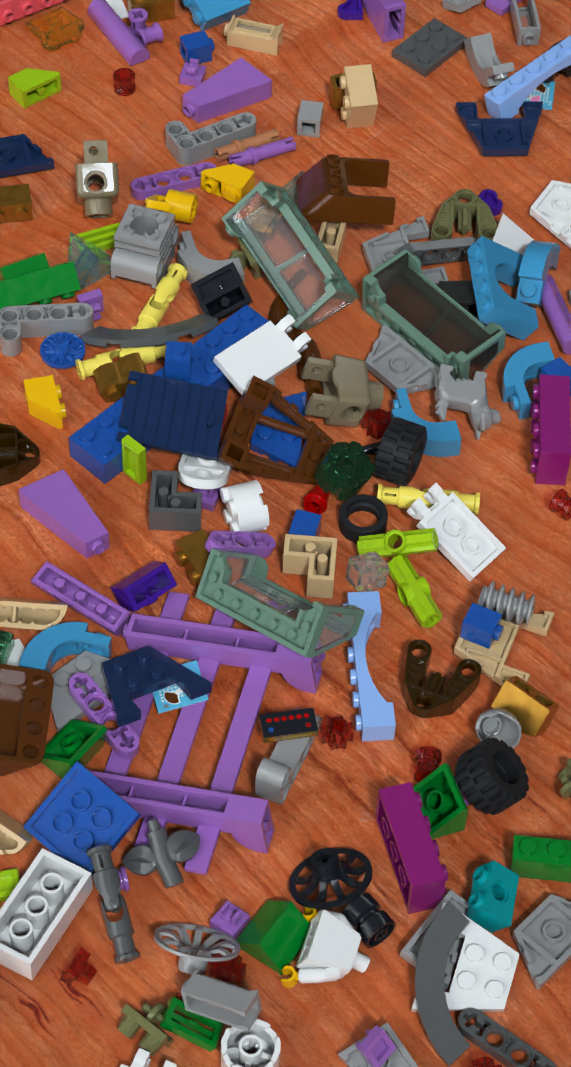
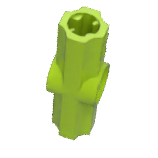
[357,528,439,560]
[386,555,442,629]

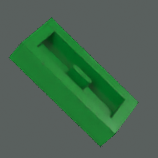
[159,997,224,1052]

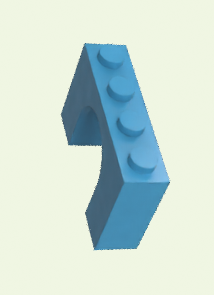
[182,0,251,30]
[467,236,539,341]

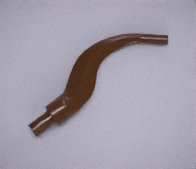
[268,269,323,397]

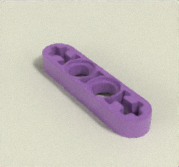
[131,162,216,200]
[69,673,140,759]

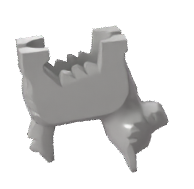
[434,364,501,440]

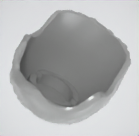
[475,708,522,748]

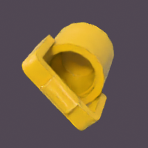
[145,189,198,224]

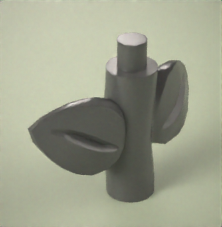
[122,818,200,889]

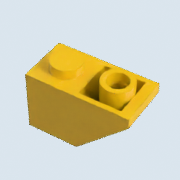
[201,164,255,203]
[23,375,66,429]

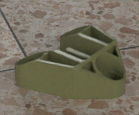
[430,189,498,241]

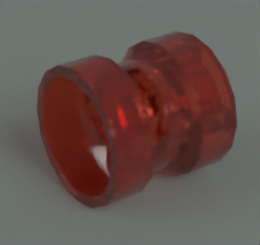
[414,746,442,782]

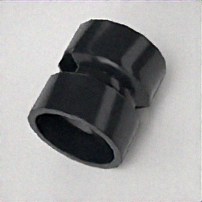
[342,893,396,948]

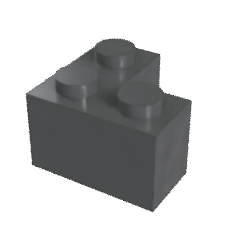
[149,470,202,532]

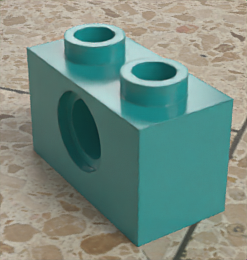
[467,860,519,933]

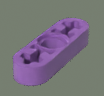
[205,531,276,558]

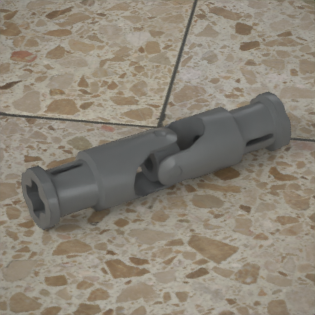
[86,845,141,964]

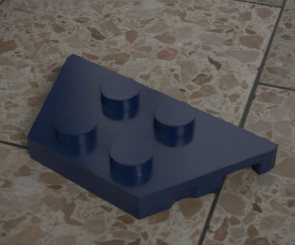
[0,134,55,178]

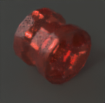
[113,68,136,96]
[548,489,571,521]

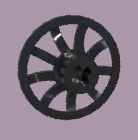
[289,847,373,909]

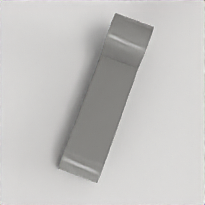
[165,112,256,166]
[0,303,94,357]
[255,708,322,805]

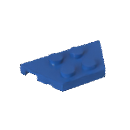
[251,392,307,467]

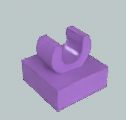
[179,58,206,87]
[77,289,104,321]
[193,487,223,512]
[210,900,250,939]
[355,1025,397,1067]

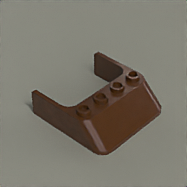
[296,154,396,225]
[0,664,54,776]

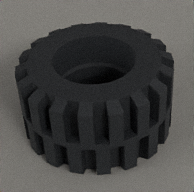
[374,417,427,486]
[455,738,529,815]

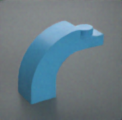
[516,240,561,306]
[501,342,555,420]
[390,388,462,457]
[19,622,112,673]

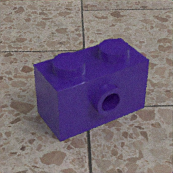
[111,561,177,612]

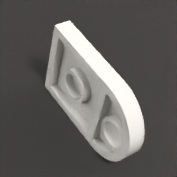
[178,454,233,489]

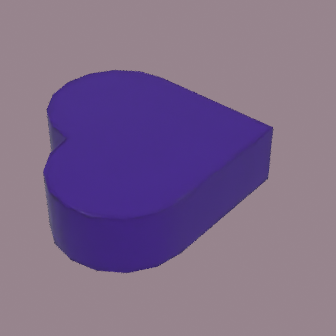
[337,0,363,20]
[478,189,503,216]

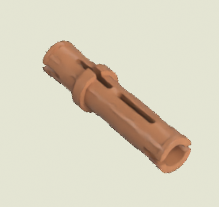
[214,128,280,162]

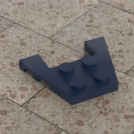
[455,101,543,156]
[102,646,212,727]

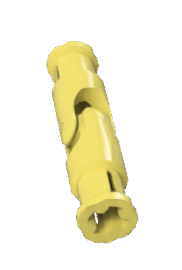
[131,263,188,329]
[75,344,166,381]
[377,484,480,515]

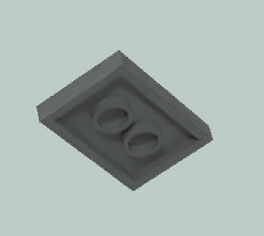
[392,18,467,77]

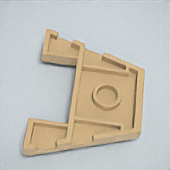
[454,609,554,686]

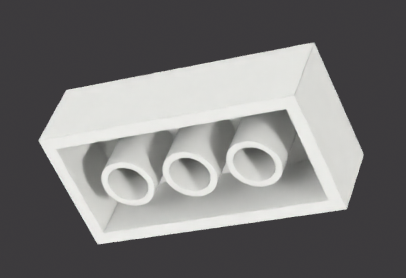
[0,848,93,981]

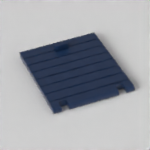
[116,371,228,461]

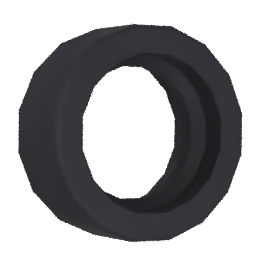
[339,494,388,543]

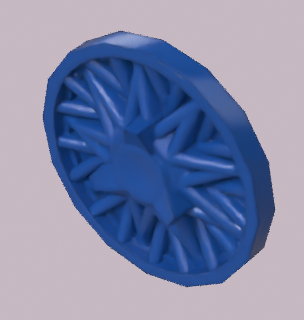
[40,332,85,369]

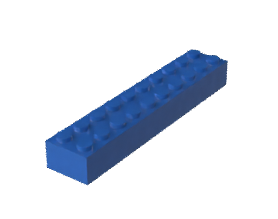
[69,305,269,484]

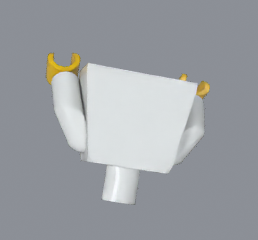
[281,907,370,988]

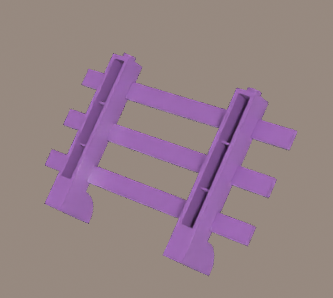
[89,591,323,875]

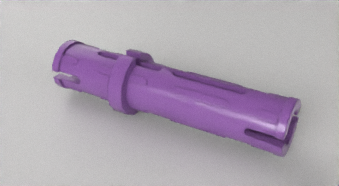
[228,136,296,166]

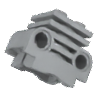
[111,204,179,289]

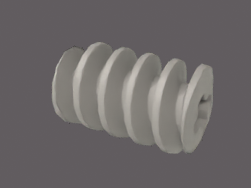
[478,581,535,627]

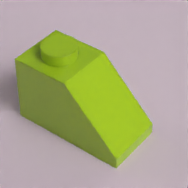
[8,68,61,109]

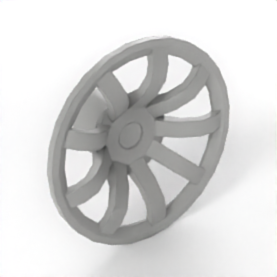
[154,923,241,975]

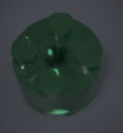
[315,441,375,500]

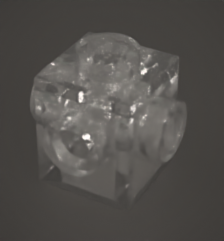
[345,551,389,592]

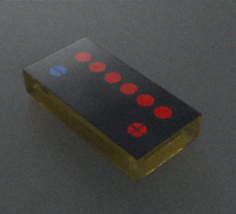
[259,708,318,743]

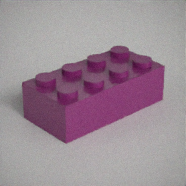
[530,375,571,485]
[375,782,448,914]

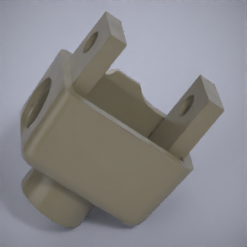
[75,140,119,218]
[301,354,384,427]

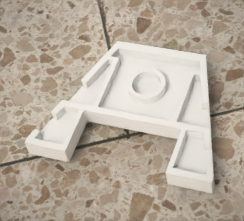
[529,180,571,249]
[411,902,520,1012]

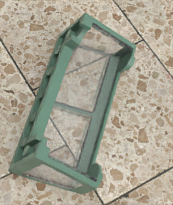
[221,181,359,331]
[195,548,365,658]

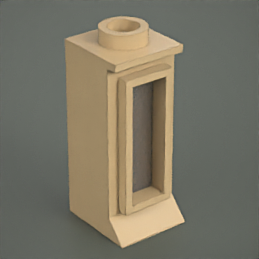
[224,15,284,56]

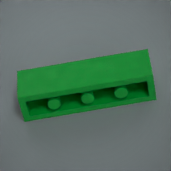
[0,261,81,310]
[510,835,571,883]

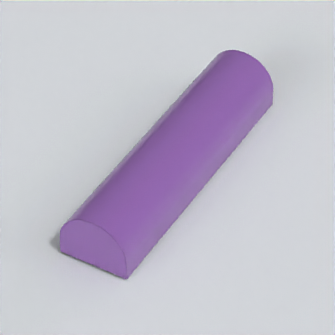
[88,0,150,66]
[541,274,571,354]
[31,561,131,636]

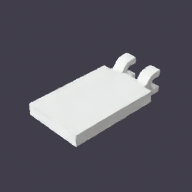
[213,314,311,395]
[406,483,506,582]

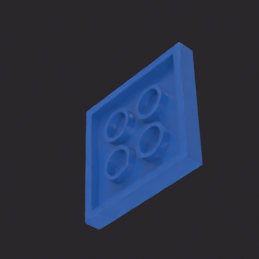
[23,761,142,876]

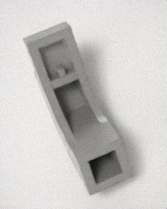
[464,33,515,87]
[177,230,245,284]

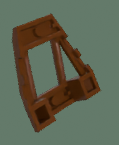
[218,375,334,484]

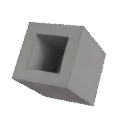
[297,100,324,138]

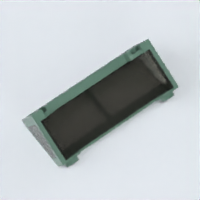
[362,249,506,380]

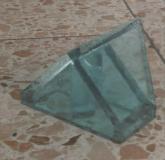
[68,232,112,289]

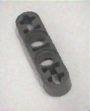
[397,237,478,265]
[457,1008,557,1067]

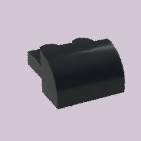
[190,262,254,321]

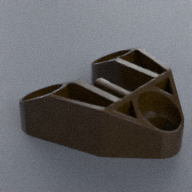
[0,423,41,486]
[402,639,482,718]

